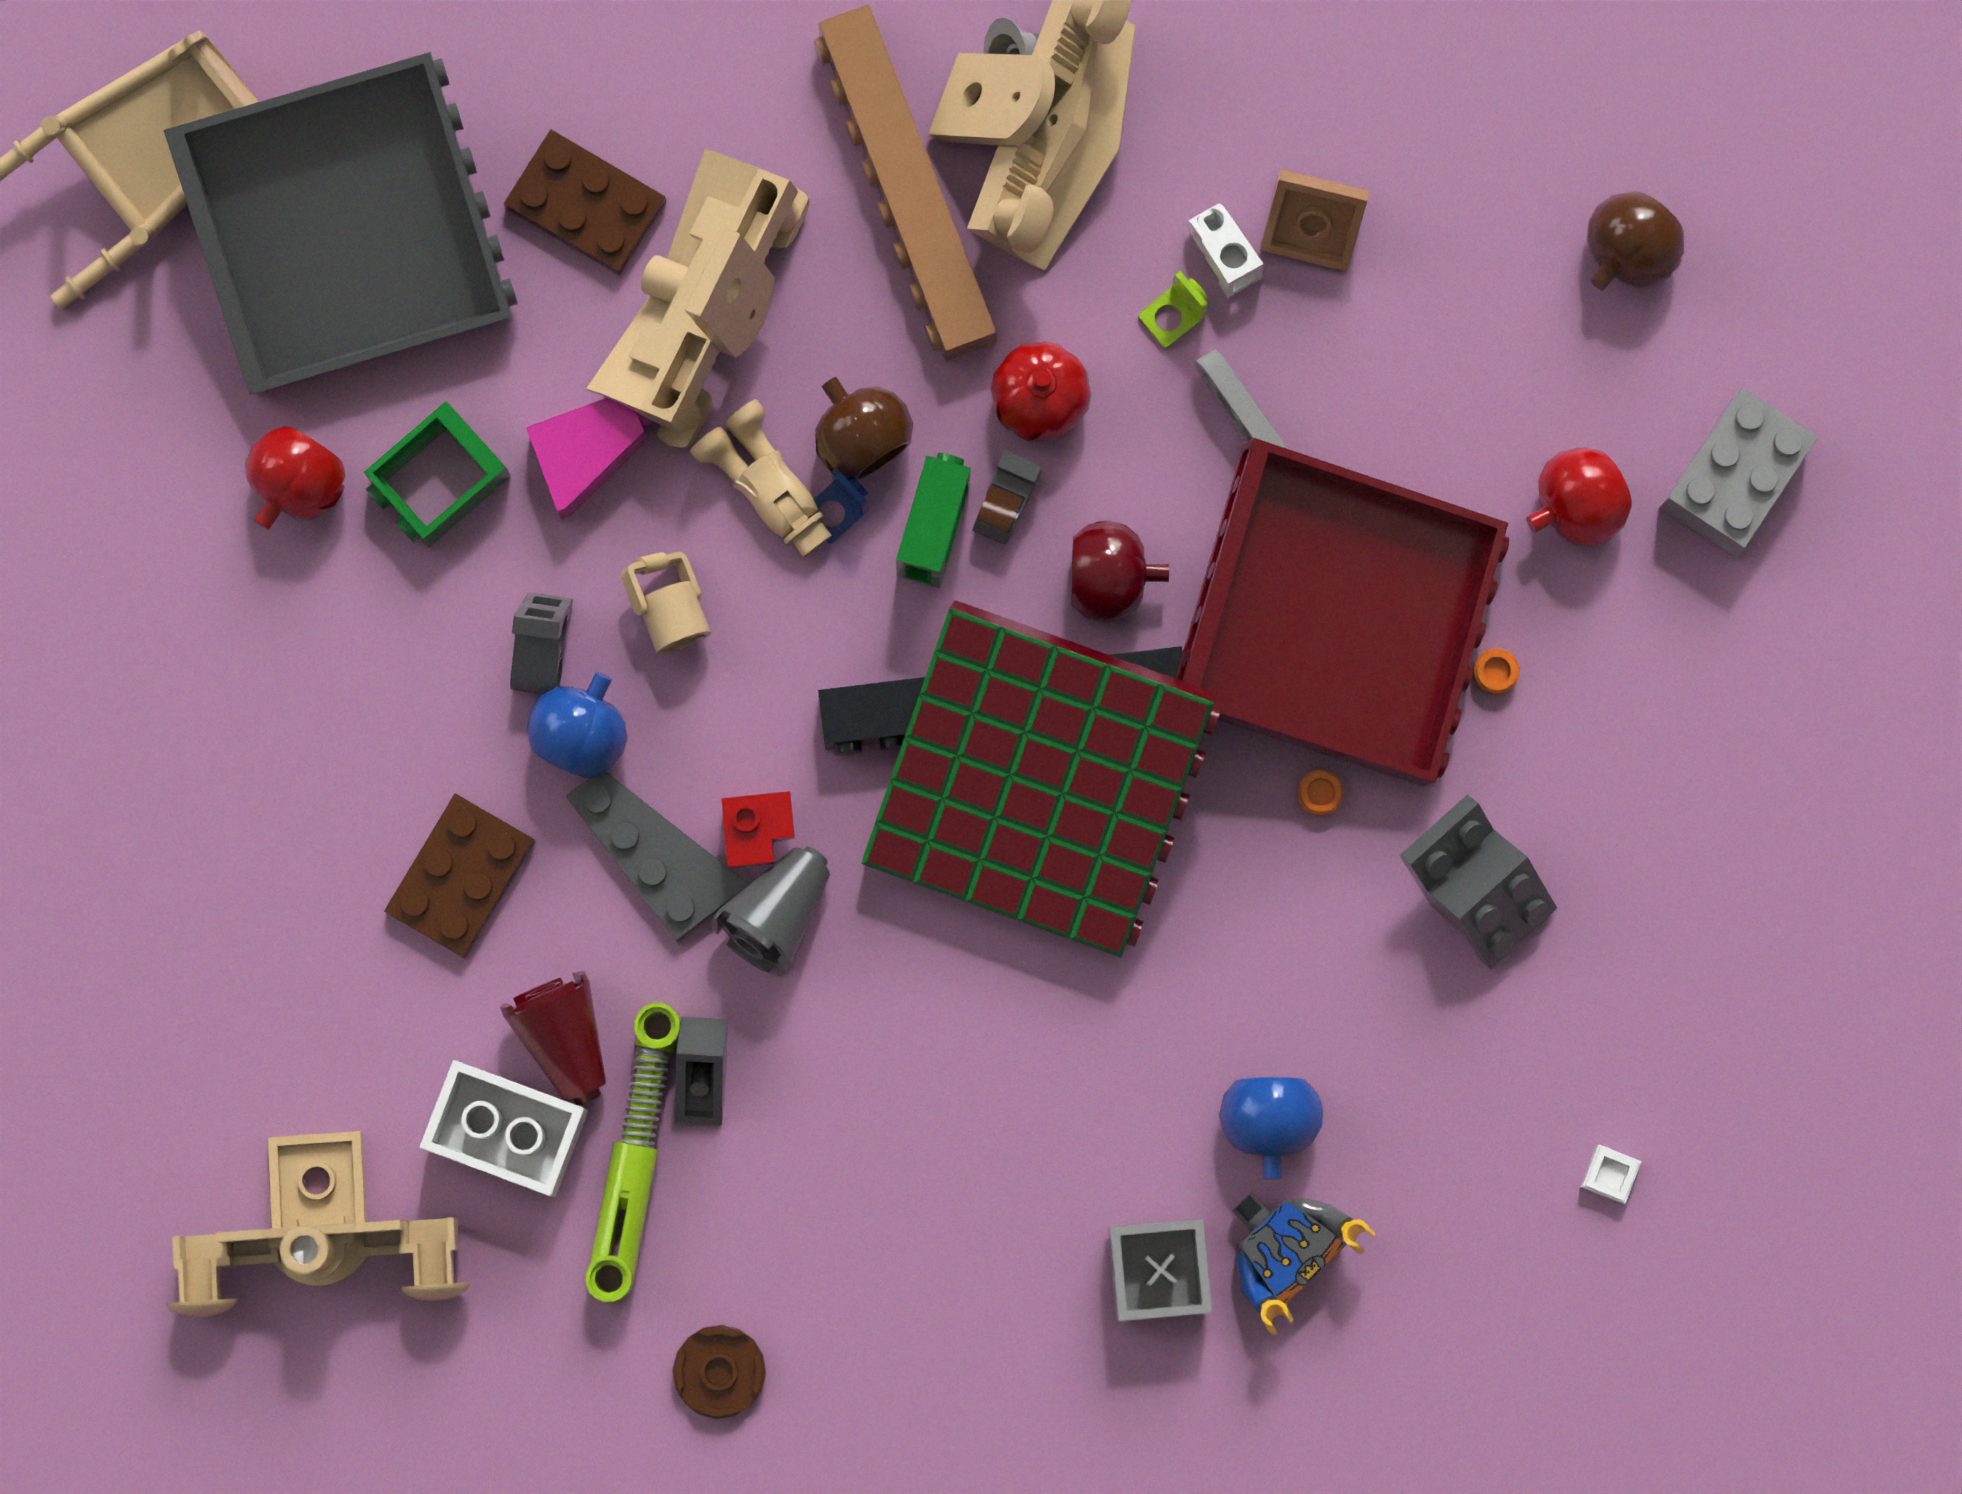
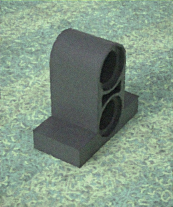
[510,592,573,694]

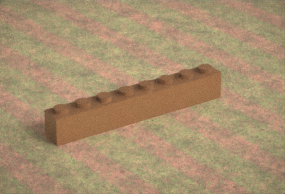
[814,4,997,361]

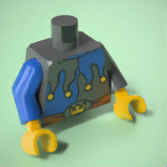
[1232,1192,1376,1334]

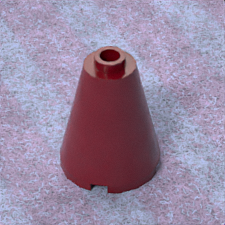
[500,971,606,1105]

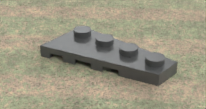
[566,772,749,942]

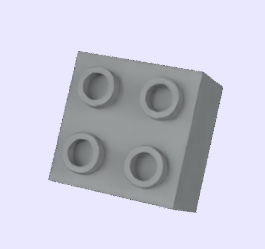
[1108,1219,1212,1321]

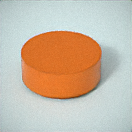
[1472,648,1520,695]
[1297,769,1344,817]

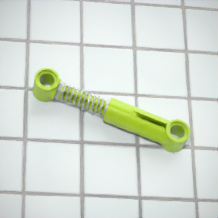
[585,1003,681,1302]

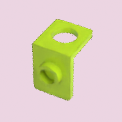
[1138,271,1208,348]

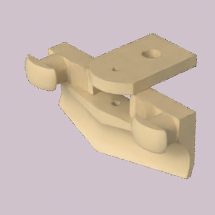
[928,0,1136,271]
[586,149,810,448]

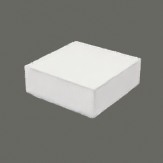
[1580,1144,1642,1205]

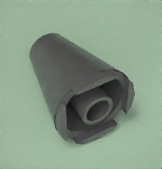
[710,846,830,976]

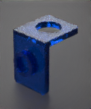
[811,468,868,544]

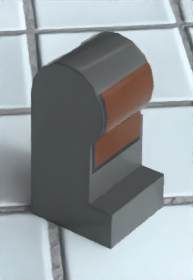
[972,450,1042,545]

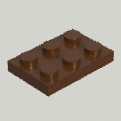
[503,129,666,275]
[384,793,535,959]

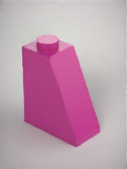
[526,398,651,520]

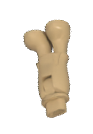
[689,399,832,558]

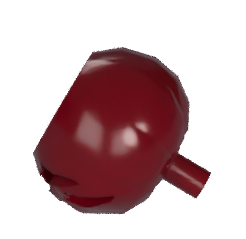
[1072,521,1169,623]

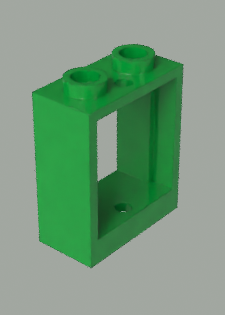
[364,401,510,547]
[896,453,971,588]

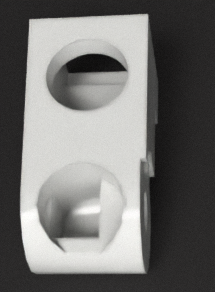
[1187,203,1263,298]

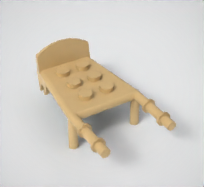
[0,30,259,310]

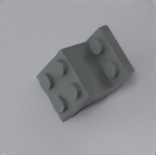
[1399,794,1557,969]

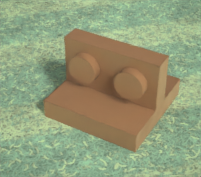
[1260,169,1369,272]

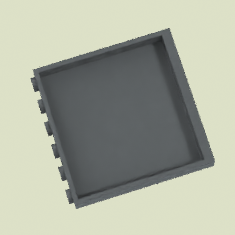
[163,52,518,395]

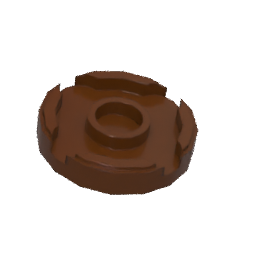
[673,1325,766,1419]

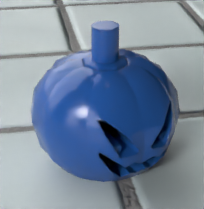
[526,672,628,778]
[1219,1077,1323,1179]

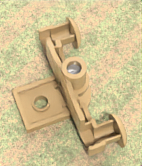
[166,1131,471,1317]

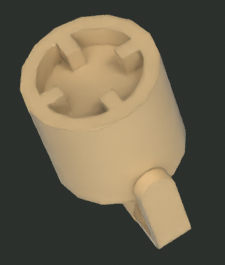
[620,552,711,655]

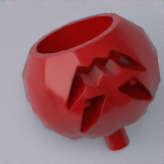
[990,341,1091,442]
[245,426,345,530]
[1526,447,1632,546]

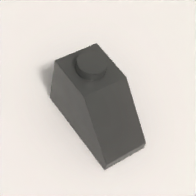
[676,1017,728,1125]

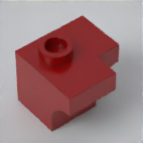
[721,791,795,869]

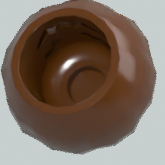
[1587,191,1684,291]
[815,377,913,481]

